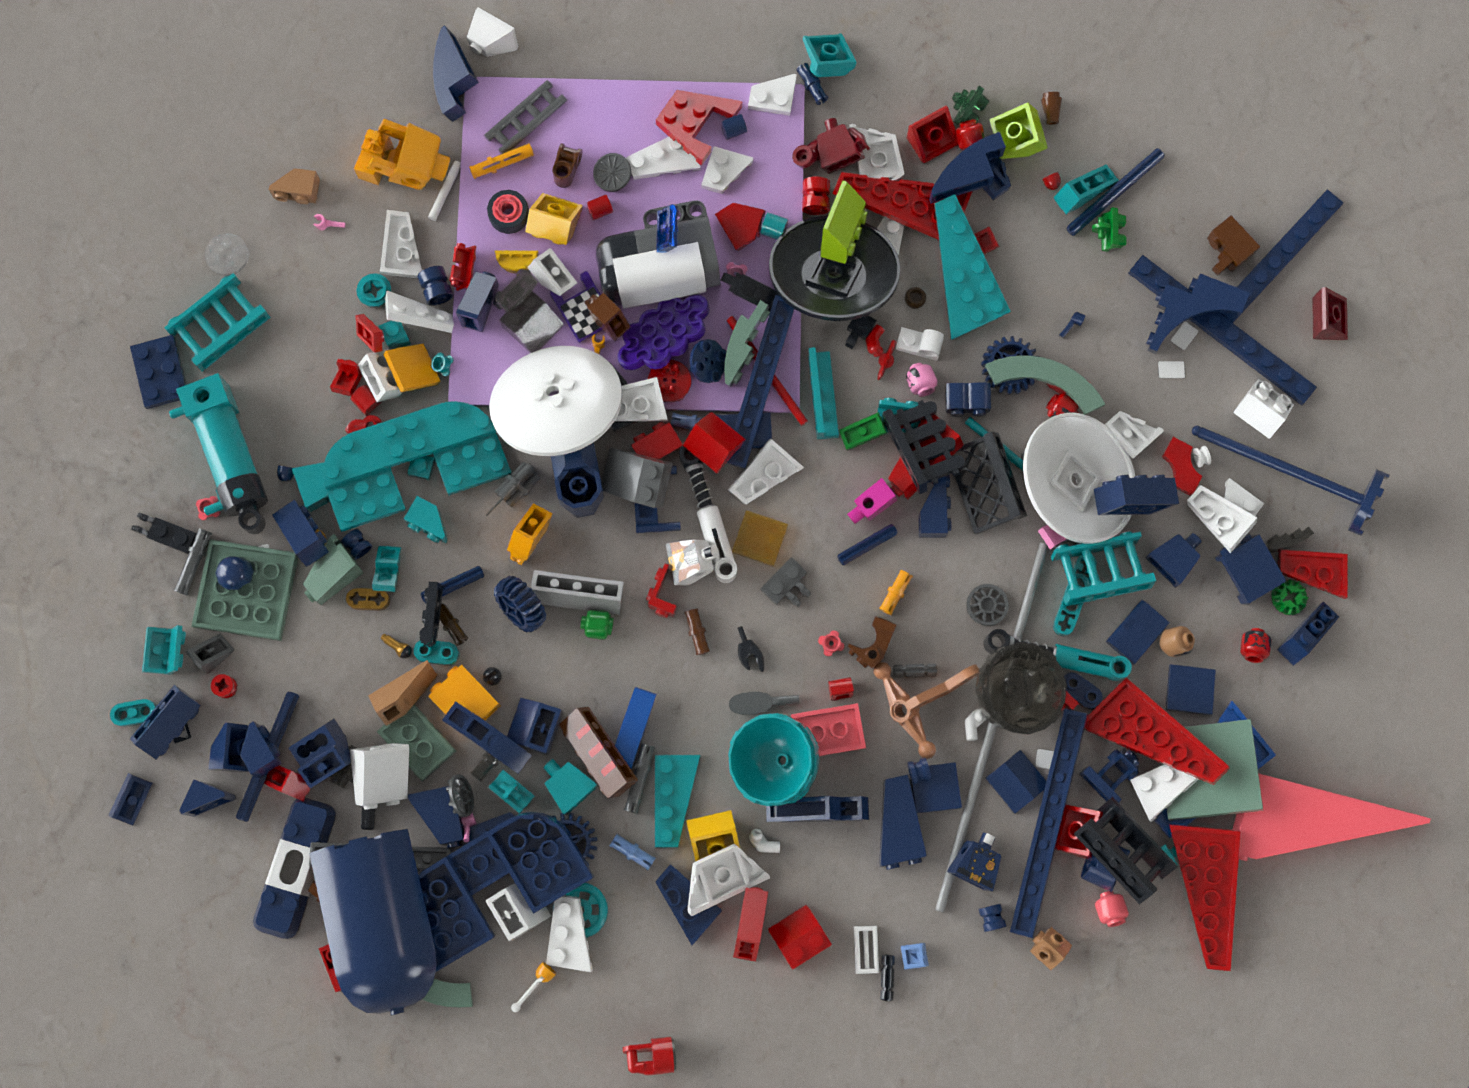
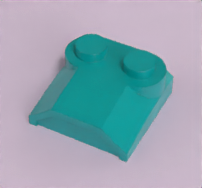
[803,33,857,77]

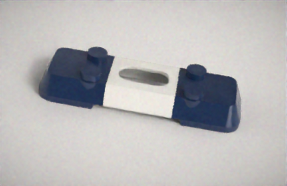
[253,798,336,939]

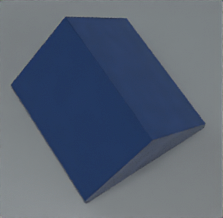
[180,779,236,817]

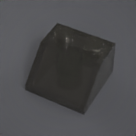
[499,289,564,353]

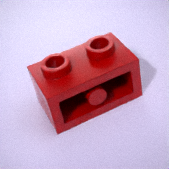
[631,421,683,459]

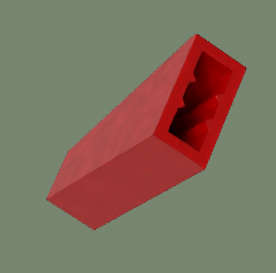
[888,415,964,500]

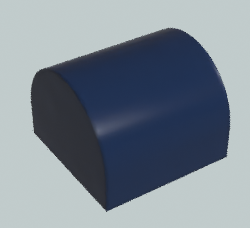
[721,114,747,140]

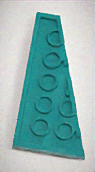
[935,194,1011,340]

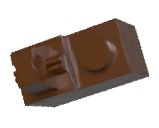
[1207,215,1260,276]
[585,293,631,341]

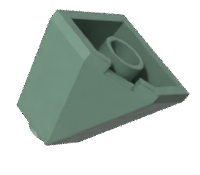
[303,534,364,605]

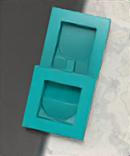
[372,546,401,592]

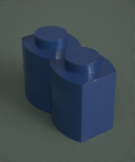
[945,382,991,417]

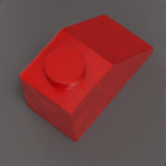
[264,765,310,801]

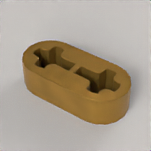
[346,588,390,611]

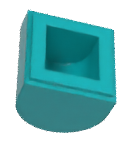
[761,212,788,239]

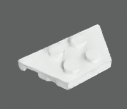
[849,124,905,181]
[688,844,770,916]

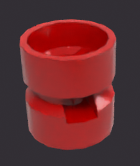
[802,176,830,215]

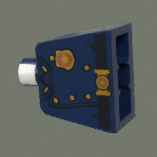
[947,832,1001,892]

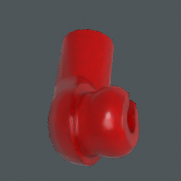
[866,324,885,357]

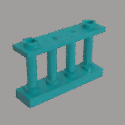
[164,273,271,372]
[1051,531,1156,606]

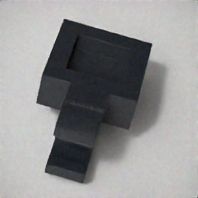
[845,315,877,350]

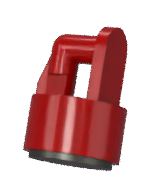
[623,1037,676,1076]

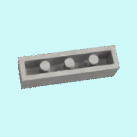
[531,570,624,615]

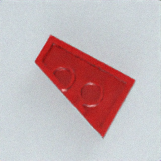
[1278,550,1348,599]

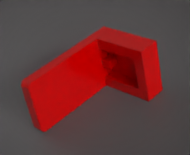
[646,563,677,618]

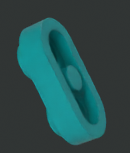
[413,641,459,666]
[110,699,157,727]

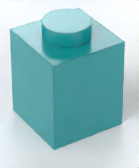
[379,320,411,350]

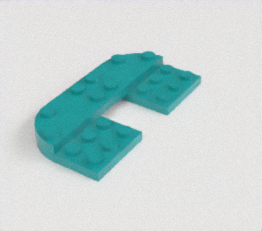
[323,401,511,532]

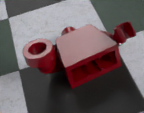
[792,118,870,174]

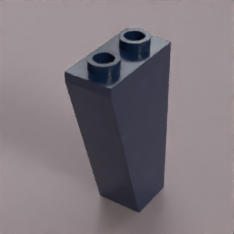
[879,775,927,870]

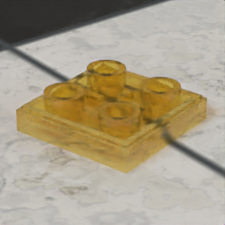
[732,510,788,567]

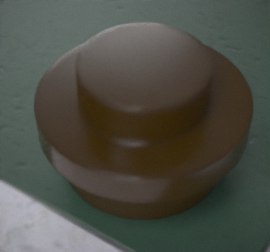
[904,287,926,309]

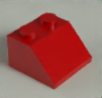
[767,904,832,970]

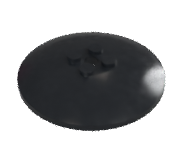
[769,215,900,321]

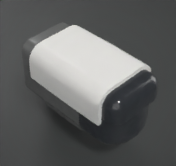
[596,200,721,309]

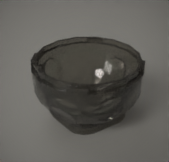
[975,642,1067,735]

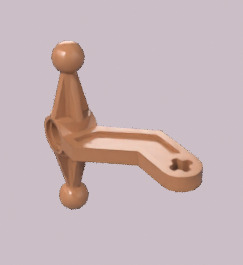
[873,662,981,759]

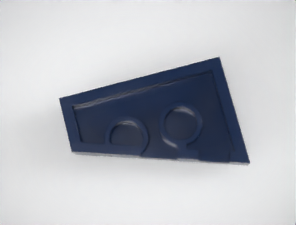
[655,864,723,946]

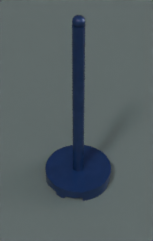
[1192,425,1390,536]

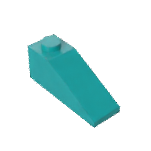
[1053,164,1119,214]

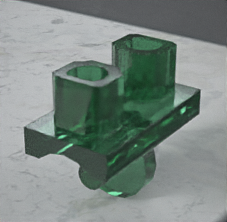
[952,86,989,125]

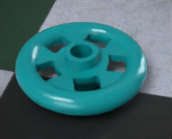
[553,883,608,938]

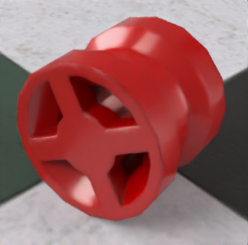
[211,674,238,699]

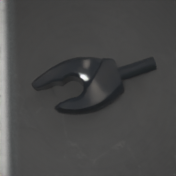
[737,626,764,672]

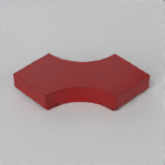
[1162,436,1203,496]

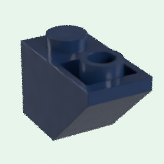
[240,721,282,778]

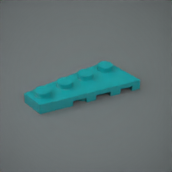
[655,755,700,848]

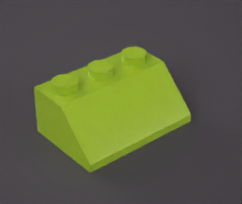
[820,181,868,264]

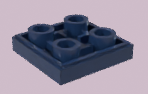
[1166,664,1216,715]
[911,762,962,814]

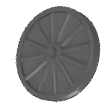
[593,153,631,192]

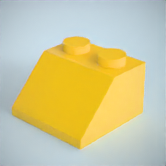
[525,193,583,245]
[686,810,740,861]

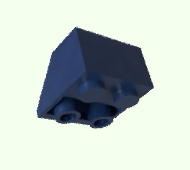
[507,698,564,756]

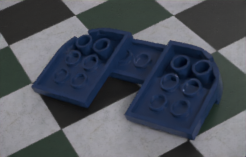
[418,812,594,973]

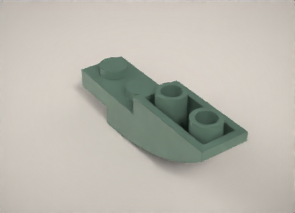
[724,300,770,386]

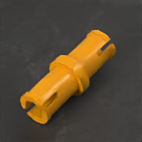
[879,570,913,616]

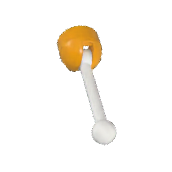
[511,962,556,1012]

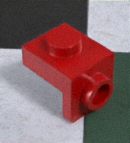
[330,359,362,396]

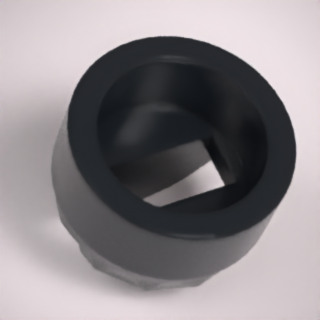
[483,667,502,686]

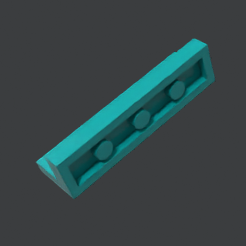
[808,347,839,440]

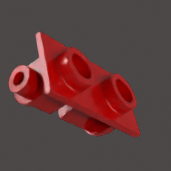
[449,243,476,291]

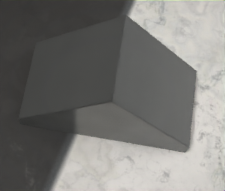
[186,633,235,673]

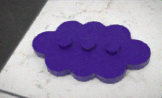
[617,295,710,371]

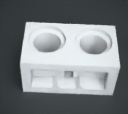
[358,349,403,402]

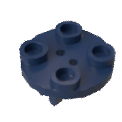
[689,339,727,383]

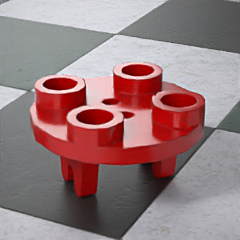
[648,360,691,402]

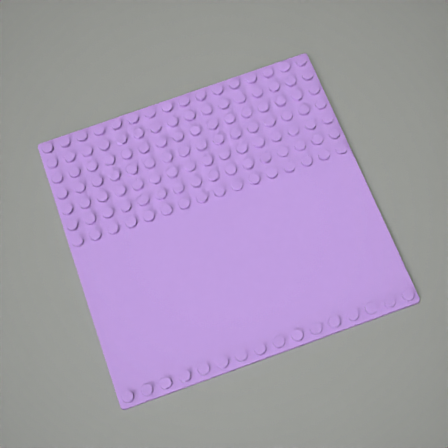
[448,77,805,413]

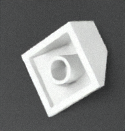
[467,7,518,57]

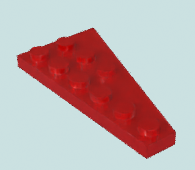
[832,172,973,240]
[1084,678,1230,785]
[1169,824,1241,971]

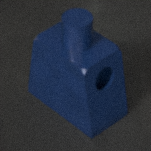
[1145,533,1202,588]

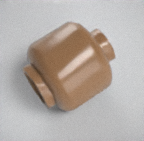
[1160,626,1195,657]

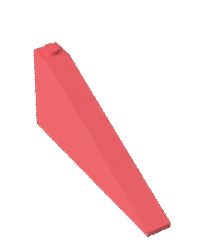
[1232,773,1431,861]

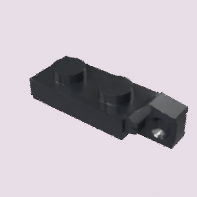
[720,273,779,312]

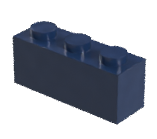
[272,500,329,567]
[130,684,201,760]

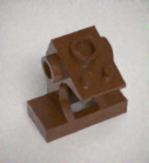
[848,616,896,668]

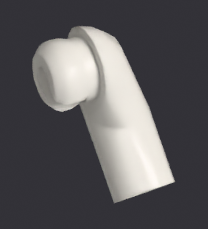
[965,709,988,741]
[749,829,780,853]

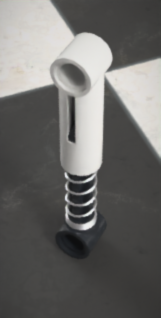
[679,446,737,583]

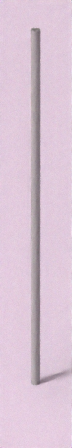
[935,543,1048,913]

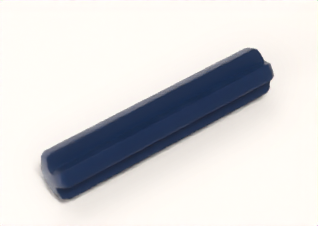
[837,524,898,565]
[420,566,484,604]

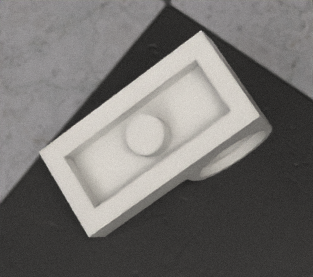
[895,327,944,361]

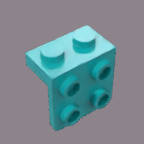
[142,625,186,675]

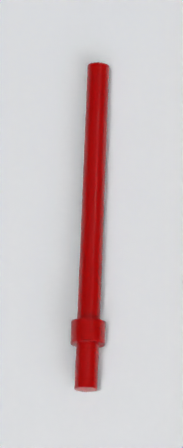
[726,316,808,426]

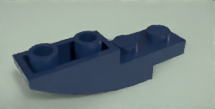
[442,701,532,774]

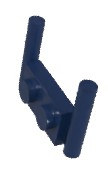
[634,465,681,534]

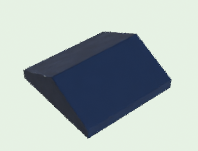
[985,750,1047,814]

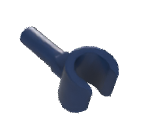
[1059,312,1086,338]

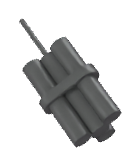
[485,462,541,516]

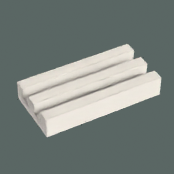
[854,926,879,974]

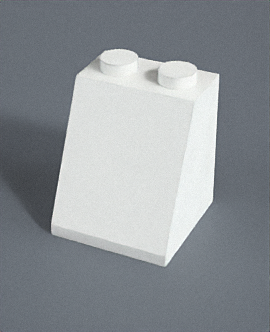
[350,743,409,809]

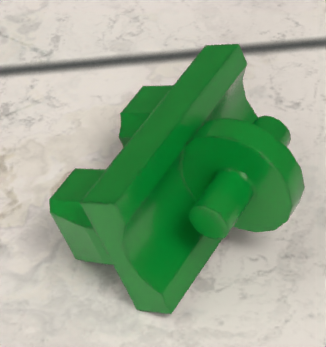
[1092,207,1127,252]

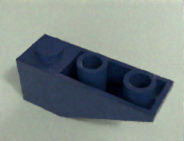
[918,475,952,538]
[1277,601,1339,666]

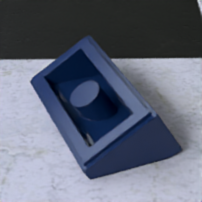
[109,773,153,826]

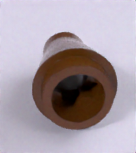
[1041,91,1062,125]

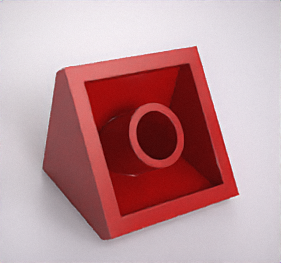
[906,106,958,163]
[683,412,746,473]
[1055,805,1103,859]

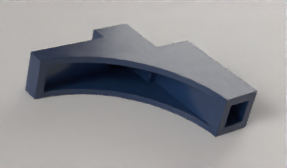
[1146,273,1250,354]

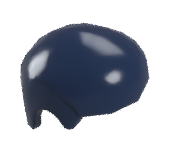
[215,556,254,590]

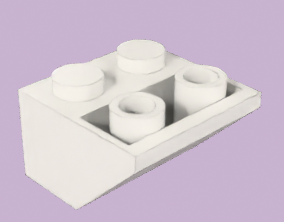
[1233,378,1294,439]
[485,883,552,941]

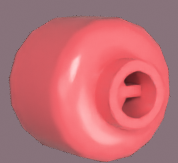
[1095,891,1129,927]

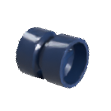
[417,266,454,306]

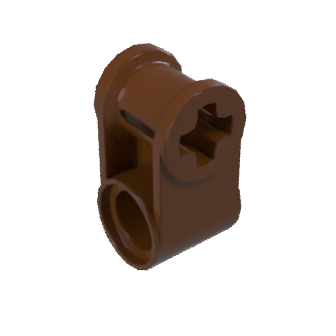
[552,143,583,188]

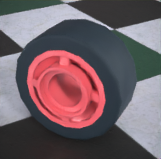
[487,190,529,234]

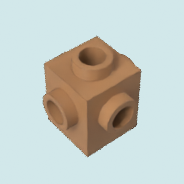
[1030,927,1072,970]

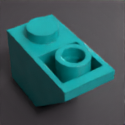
[404,496,448,544]

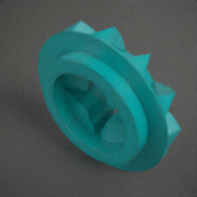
[356,273,391,308]

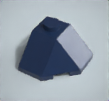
[209,723,249,772]

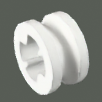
[1193,446,1211,468]

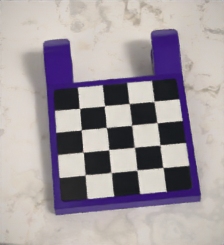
[550,271,602,343]

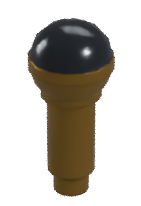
[381,634,412,659]

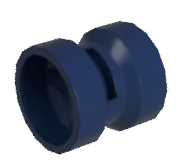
[341,528,373,560]
[978,904,1007,932]

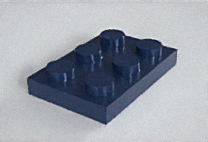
[130,335,186,409]

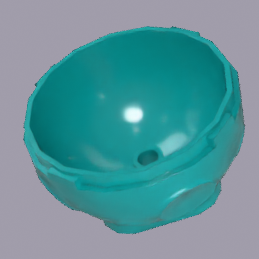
[728,713,819,806]

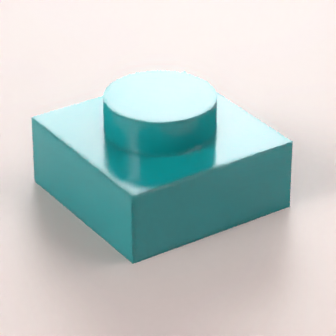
[407,456,435,481]

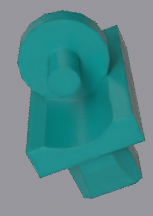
[488,770,535,814]

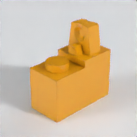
[354,129,394,185]
[507,503,553,565]

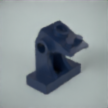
[1079,748,1140,803]

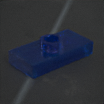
[656,204,678,253]

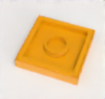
[383,343,441,392]

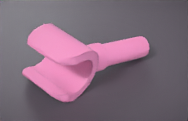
[313,214,345,230]
[461,813,477,842]

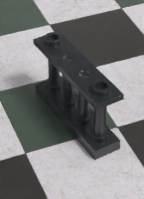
[1074,796,1178,905]

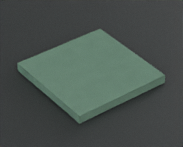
[191,540,298,641]
[1162,719,1264,821]

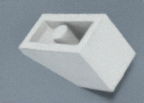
[528,248,577,296]

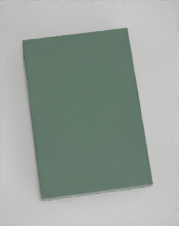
[377,704,457,782]

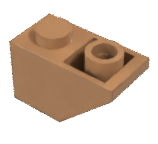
[269,168,320,204]

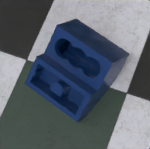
[288,718,351,788]

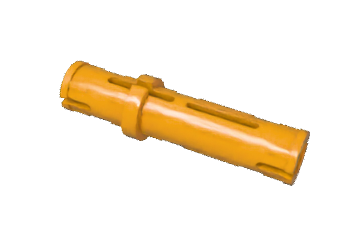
[469,143,534,179]

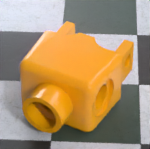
[367,119,450,190]

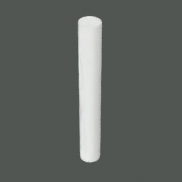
[428,161,461,221]

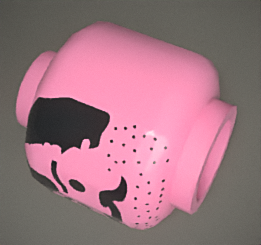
[906,363,938,397]

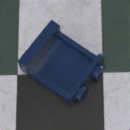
[1215,533,1286,604]

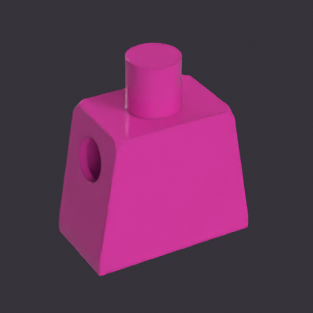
[847,478,897,524]

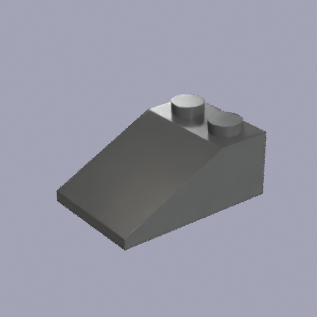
[602,447,673,508]

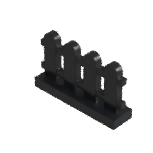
[883,400,965,495]

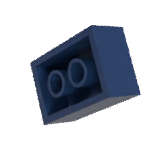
[1094,474,1179,515]

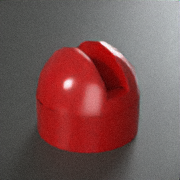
[1042,172,1061,190]

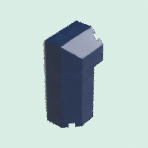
[551,442,604,518]

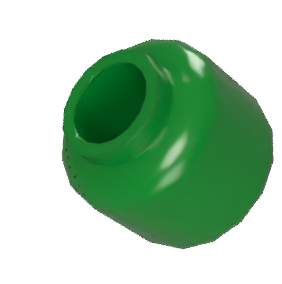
[580,609,614,640]

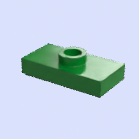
[839,412,888,451]

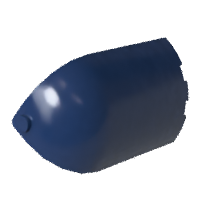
[309,829,436,1016]

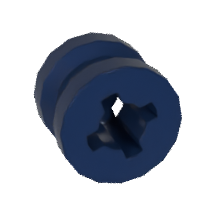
[907,758,931,784]

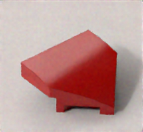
[715,203,766,251]

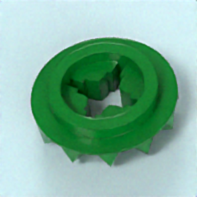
[1271,579,1309,615]

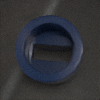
[277,465,294,482]

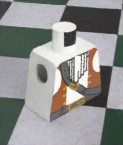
[666,540,719,586]

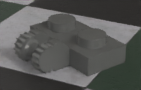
[760,557,811,607]

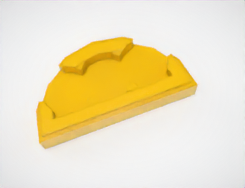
[495,250,539,274]

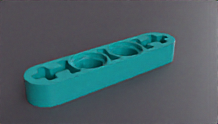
[1053,555,1097,636]

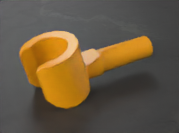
[592,334,605,355]

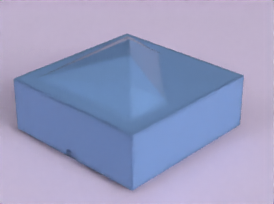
[901,943,929,970]

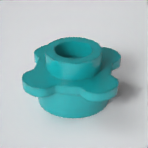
[431,352,454,377]

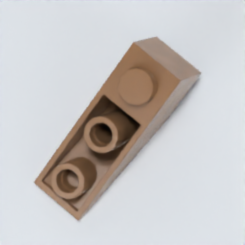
[368,660,438,726]

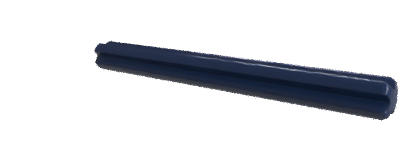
[1066,148,1165,236]
[236,691,299,822]

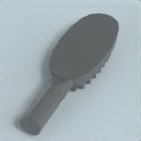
[729,692,800,715]

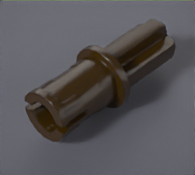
[440,603,468,646]

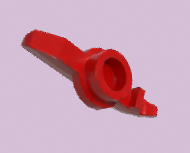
[877,340,897,380]

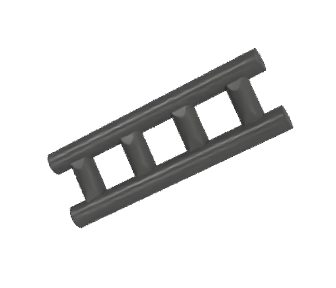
[484,80,567,154]

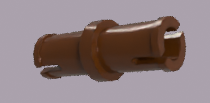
[684,608,710,655]

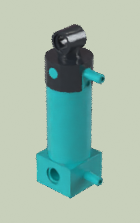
[169,373,268,534]

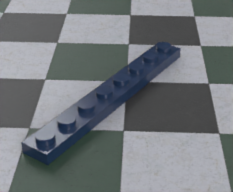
[1220,189,1344,323]
[727,295,795,469]

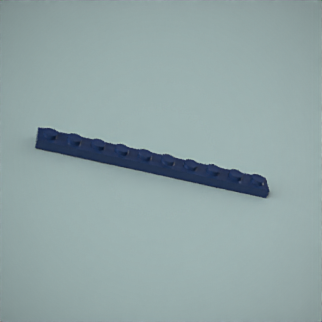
[1128,255,1317,406]
[1010,709,1088,939]

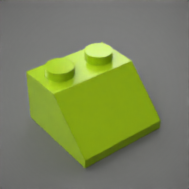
[989,102,1048,159]

